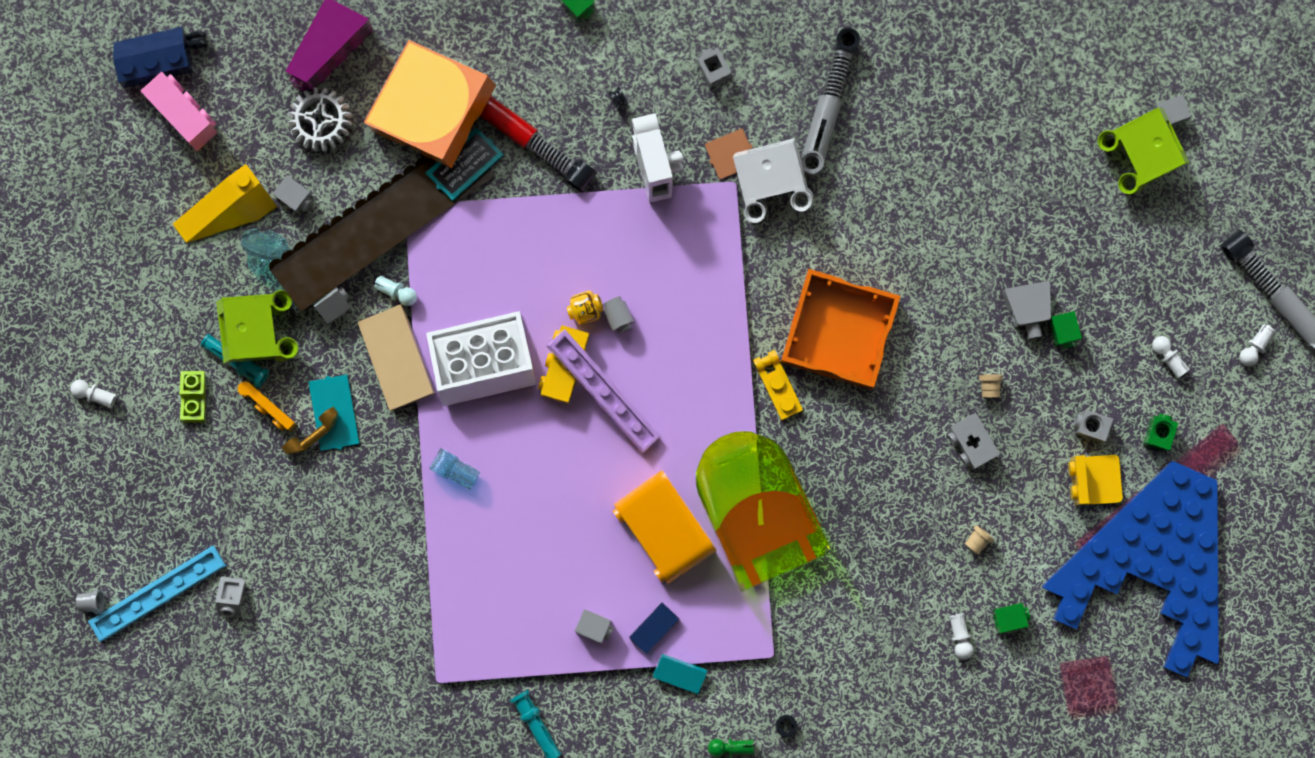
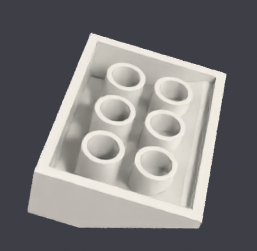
[426,311,537,406]

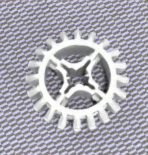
[288,88,352,152]

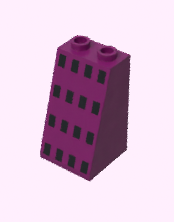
[285,0,373,92]

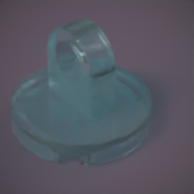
[241,228,289,275]

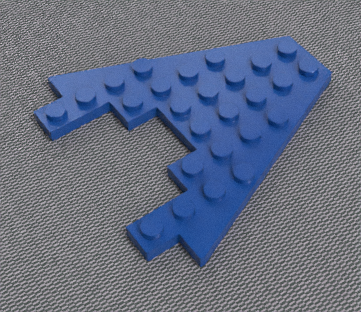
[1041,461,1219,677]

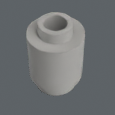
[603,296,634,334]

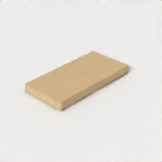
[358,304,435,411]

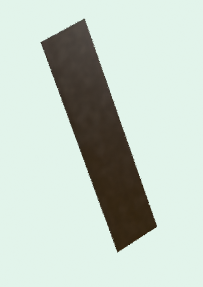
[269,157,495,311]

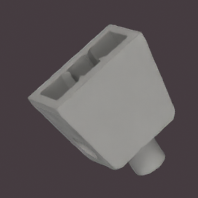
[1002,281,1051,339]

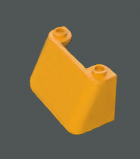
[612,470,717,584]

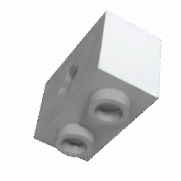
[947,413,1000,470]

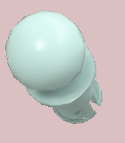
[374,276,417,306]

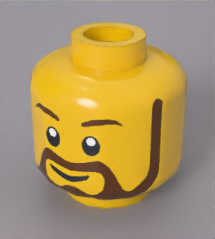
[567,290,604,325]

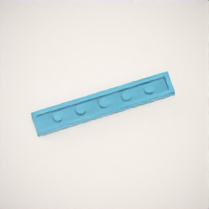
[88,545,226,642]

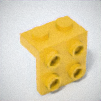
[1068,455,1123,506]

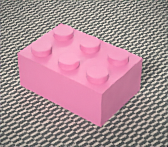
[141,72,218,151]

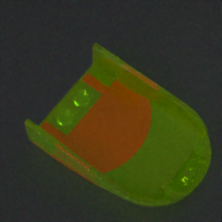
[696,431,829,592]

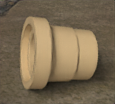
[979,374,1003,397]
[965,525,995,555]

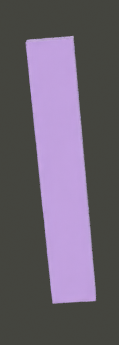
[546,330,661,453]

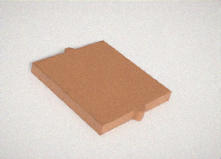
[704,128,752,180]

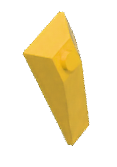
[173,164,278,243]

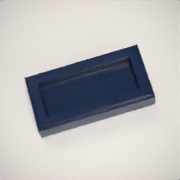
[629,602,680,654]

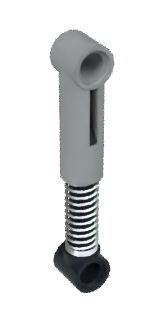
[800,27,860,178]
[1220,230,1315,357]

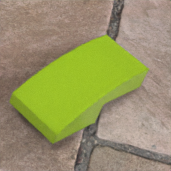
[179,371,206,423]

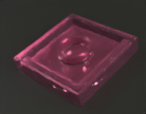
[1059,656,1116,711]

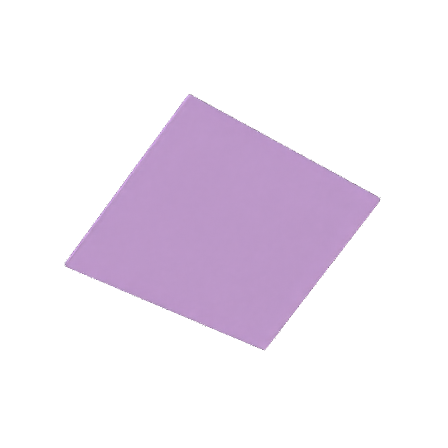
[407,182,774,683]

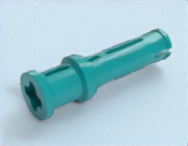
[200,334,270,388]
[509,689,561,758]

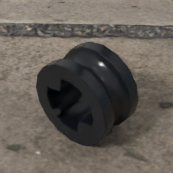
[185,32,208,49]
[608,87,628,111]
[775,715,798,737]

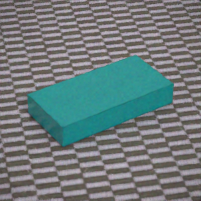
[653,654,707,694]

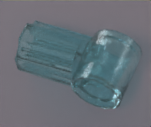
[429,448,481,490]

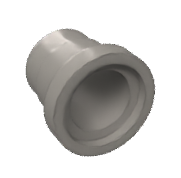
[76,590,105,614]

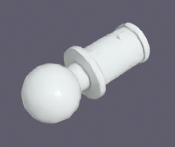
[1240,324,1276,366]
[1152,336,1190,378]
[70,379,117,409]
[949,613,974,660]

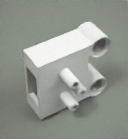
[631,113,684,203]
[733,138,813,223]

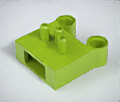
[1097,107,1190,194]
[216,290,298,363]

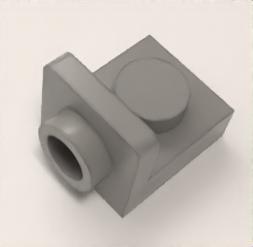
[215,576,246,617]

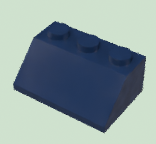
[113,26,193,88]

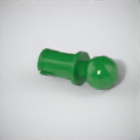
[707,738,754,758]

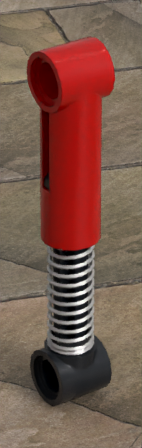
[480,95,597,193]

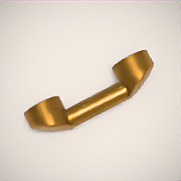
[281,407,338,454]

